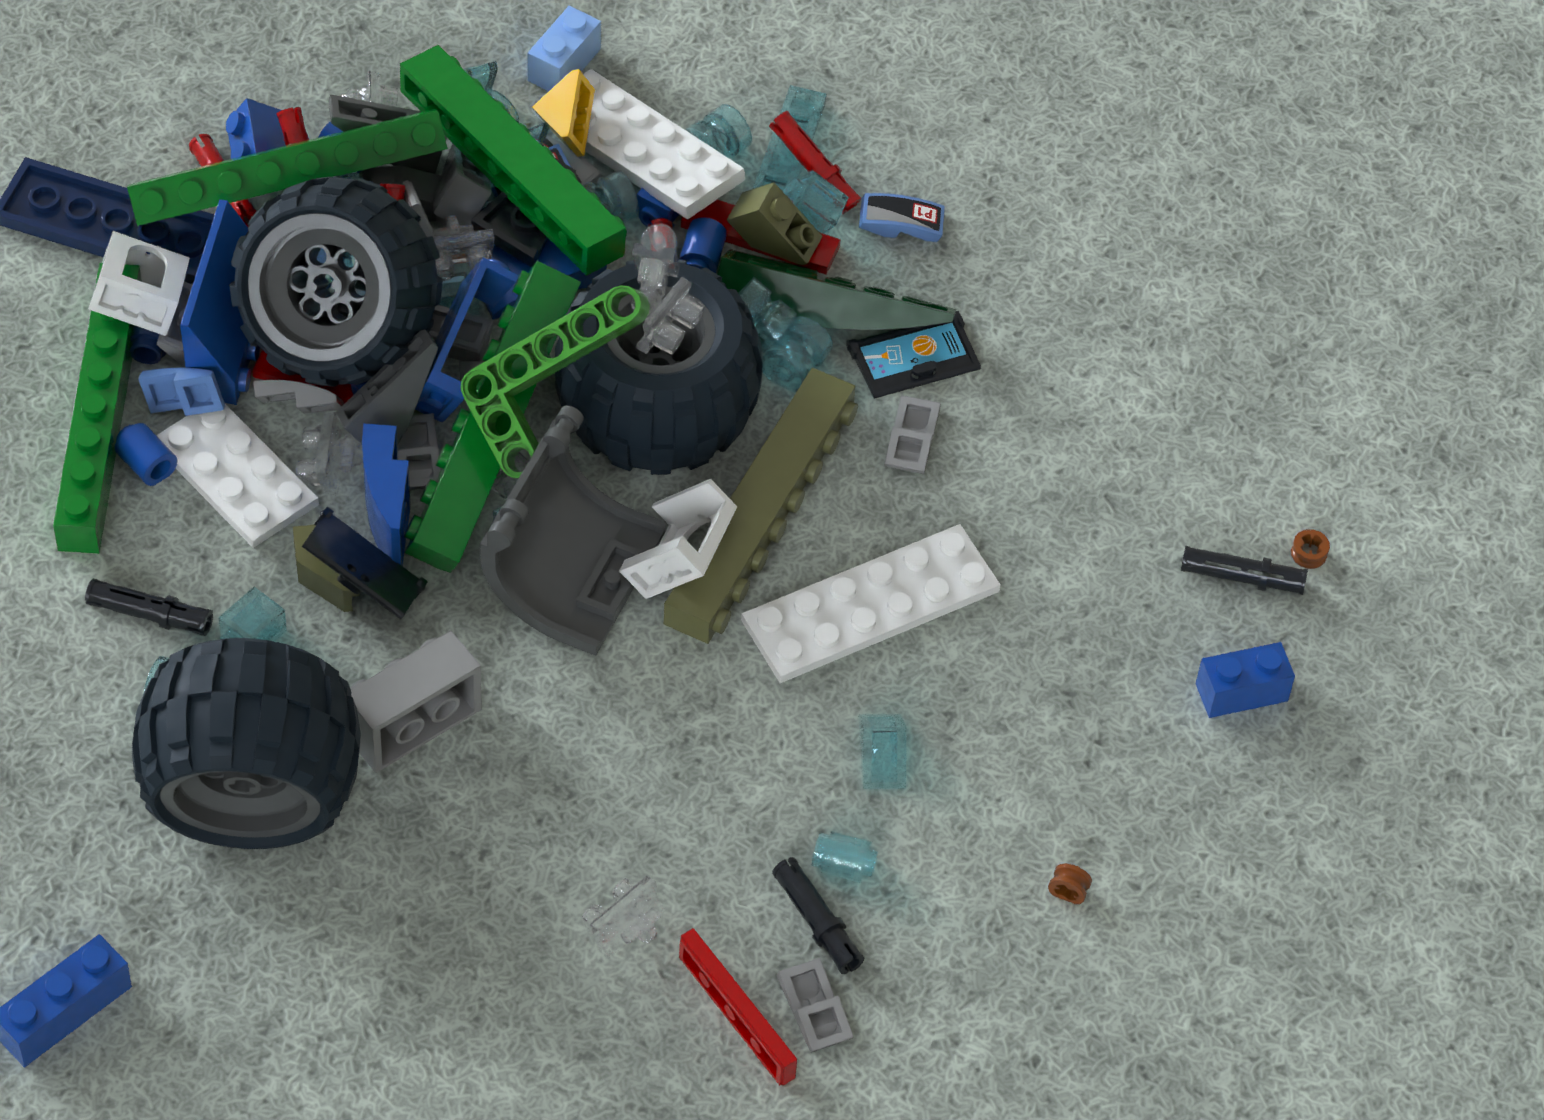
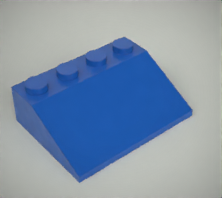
[180,199,260,405]

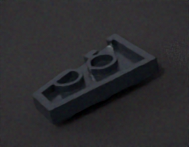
[471,158,576,268]

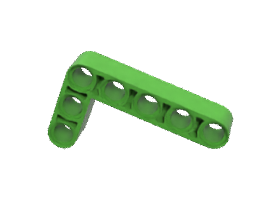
[461,285,650,479]

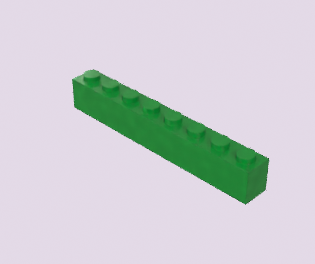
[400,45,627,276]
[127,109,448,226]
[404,261,581,573]
[53,263,142,554]

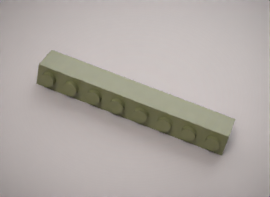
[663,367,858,644]

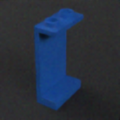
[415,257,519,423]

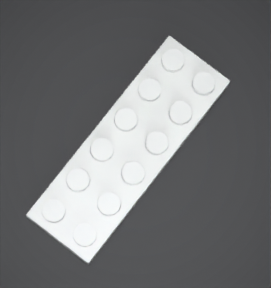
[534,69,746,220]
[741,524,1000,683]

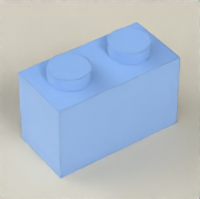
[527,6,601,91]

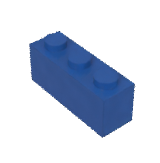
[0,934,132,1068]

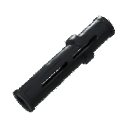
[1181,546,1308,595]
[85,578,213,636]
[772,857,864,974]

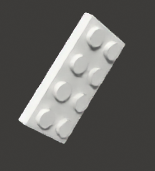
[156,404,319,548]

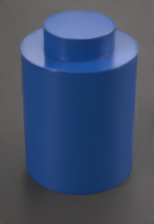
[679,218,727,273]
[115,423,178,486]

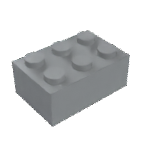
[350,631,482,773]

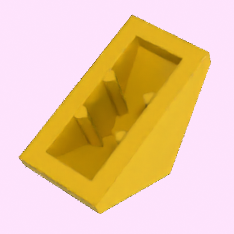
[532,69,595,157]

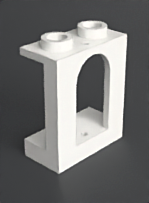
[88,231,190,336]
[619,479,737,599]

